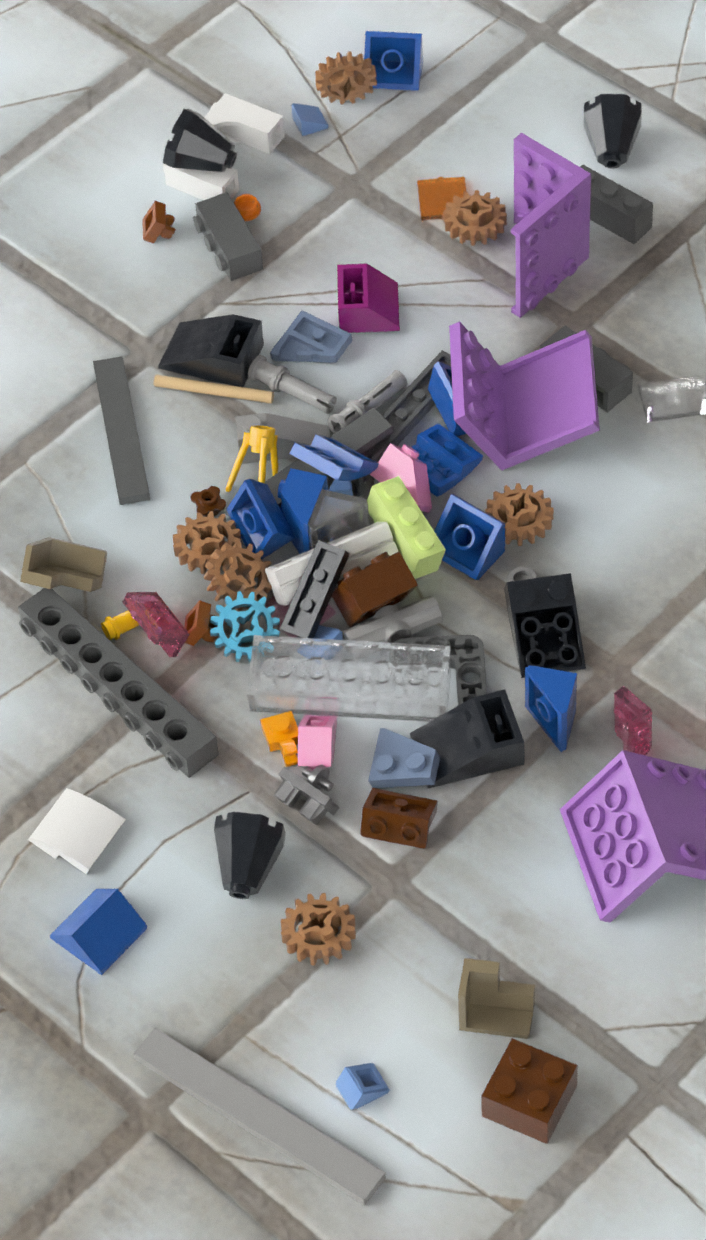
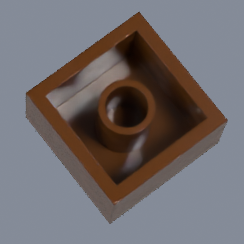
[332,551,418,628]
[481,1038,578,1144]

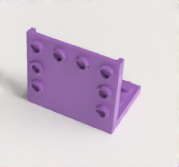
[511,132,591,318]
[449,321,600,471]
[560,750,706,923]

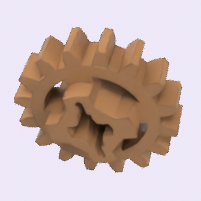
[315,51,377,105]
[443,190,507,246]
[485,483,554,546]
[173,511,241,574]
[204,541,272,611]
[281,893,356,966]

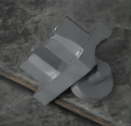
[274,765,339,825]

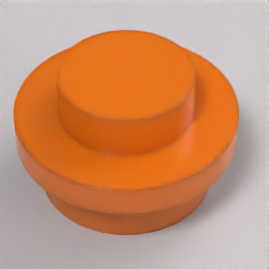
[234,194,261,221]

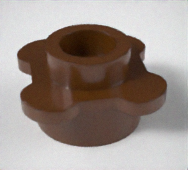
[191,486,226,517]

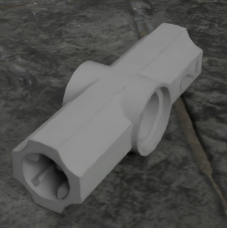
[343,596,442,657]

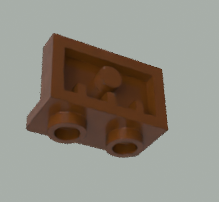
[360,788,438,849]

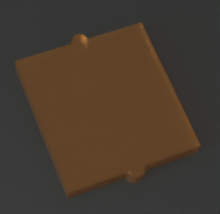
[417,176,466,221]

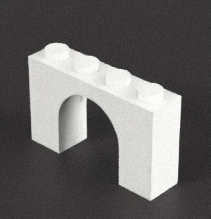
[163,93,285,200]

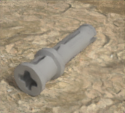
[248,355,337,414]
[327,370,408,434]

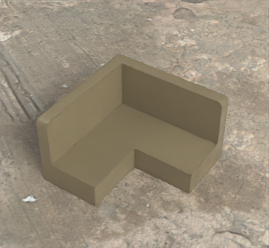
[20,537,107,592]
[458,958,535,1039]

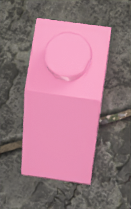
[370,443,432,513]
[298,715,337,770]

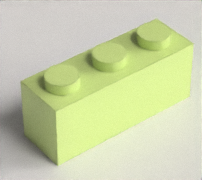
[365,476,446,579]

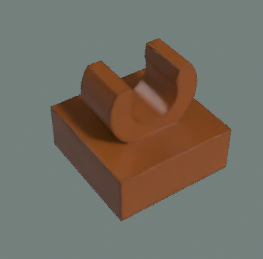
[142,201,176,244]
[182,600,218,646]

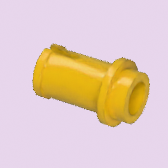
[101,606,144,640]

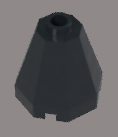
[584,94,642,169]
[163,109,237,172]
[214,812,286,899]

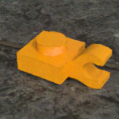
[260,711,298,767]

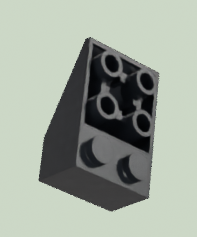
[158,314,264,387]
[504,573,586,678]
[410,689,524,789]

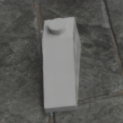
[235,413,330,463]

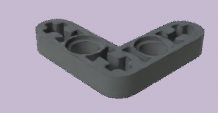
[389,635,487,705]

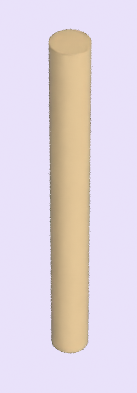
[154,375,274,404]

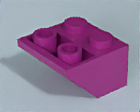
[337,263,400,333]

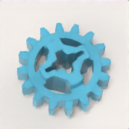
[210,591,280,663]

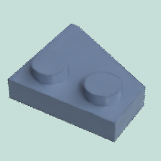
[270,310,353,363]
[368,728,440,788]

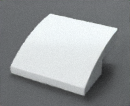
[28,788,126,874]

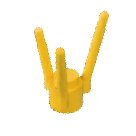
[225,425,279,492]

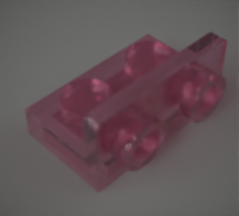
[122,592,189,657]
[614,686,652,756]

